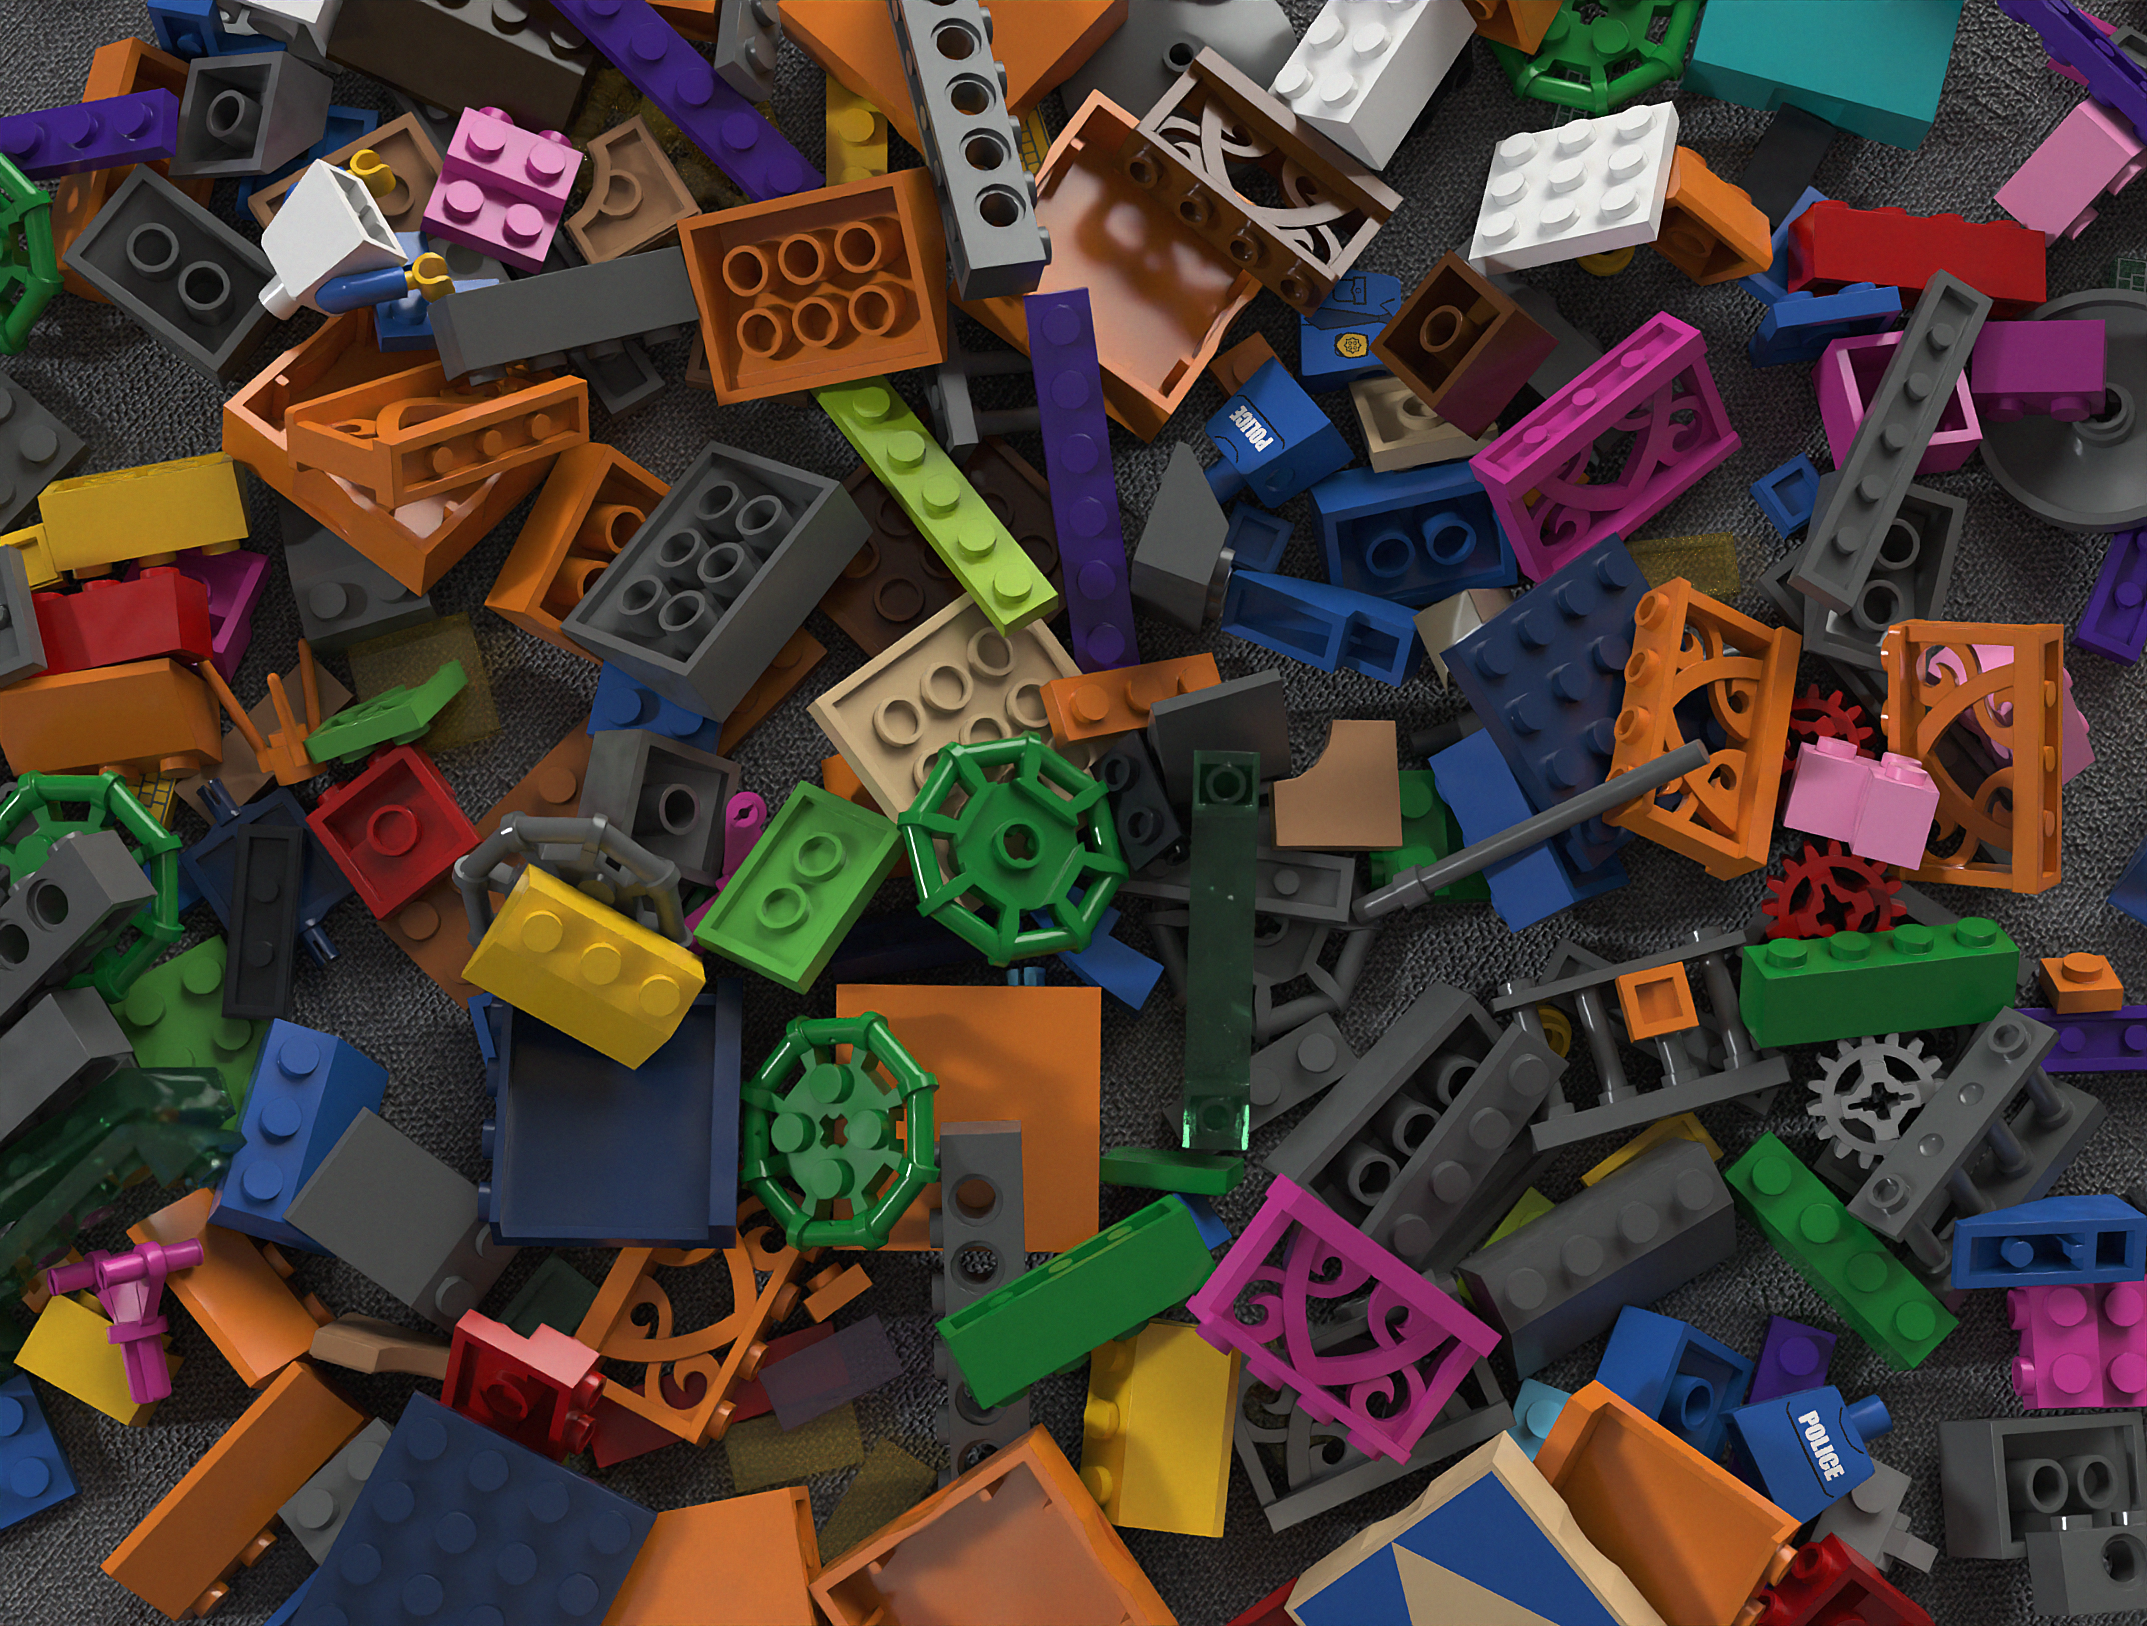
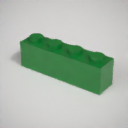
[1739,917,2020,1048]
[1719,1130,1960,1372]
[934,1194,1217,1410]

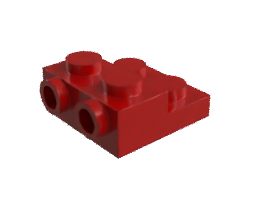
[304,742,485,922]
[440,1309,607,1463]
[1755,1532,1936,1626]

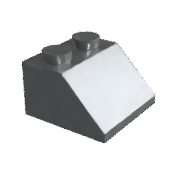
[168,51,334,180]
[577,729,742,889]

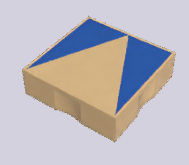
[1284,1430,1667,1626]

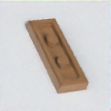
[172,656,358,827]

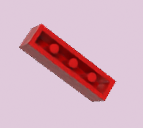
[1788,200,2046,321]
[22,567,214,680]

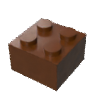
[1368,249,1559,442]

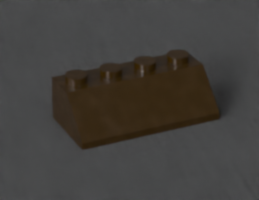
[325,0,604,137]

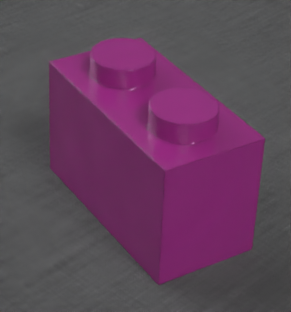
[1971,320,2108,422]

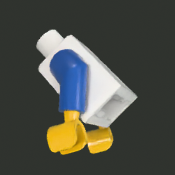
[258,149,455,320]

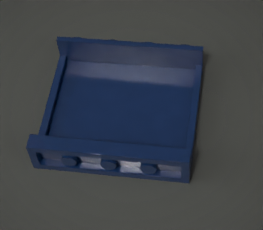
[478,978,743,1249]

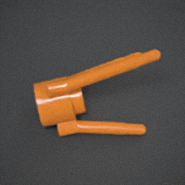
[196,638,328,786]

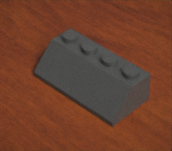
[1455,1137,1738,1382]

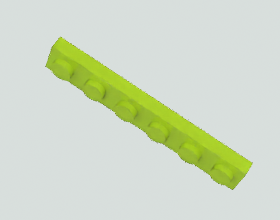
[809,374,1058,639]

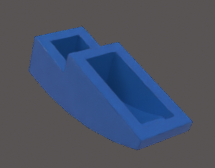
[1220,570,1425,688]
[1027,885,1165,1021]

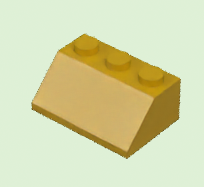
[37,451,253,579]
[461,863,706,1070]
[1079,1318,1242,1537]

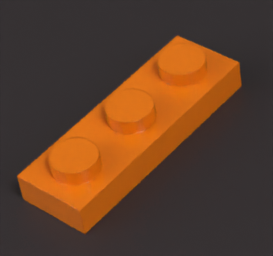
[1039,652,1222,749]

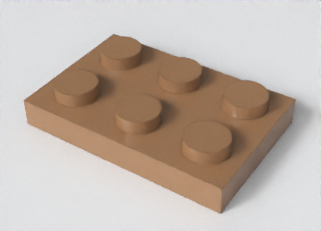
[248,111,444,242]

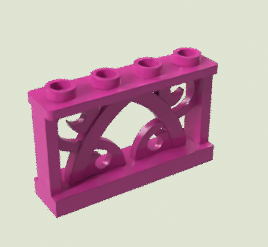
[1468,311,1742,583]
[1185,1172,1502,1466]

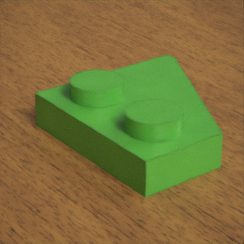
[303,659,469,764]

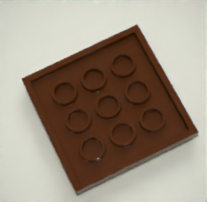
[815,403,1067,661]

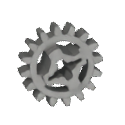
[1805,1032,1947,1169]

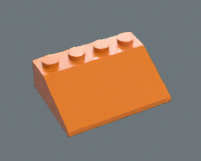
[676,166,948,406]

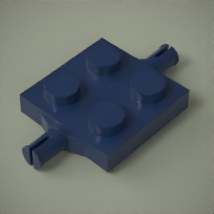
[178,777,358,971]

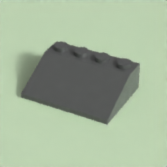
[559,440,874,724]
[1260,980,1566,1282]

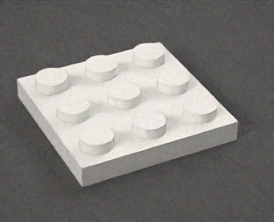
[1468,101,1680,277]

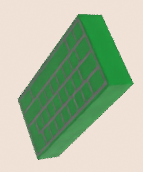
[1099,1145,1244,1197]

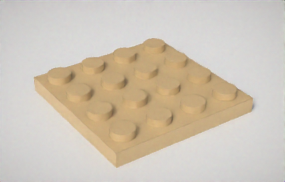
[806,592,1124,913]

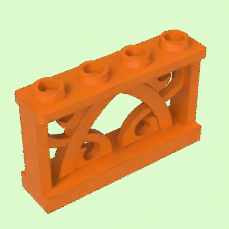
[284,360,589,509]
[1602,577,1803,881]
[1881,619,2064,894]
[574,1163,830,1449]

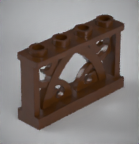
[1112,45,1404,318]

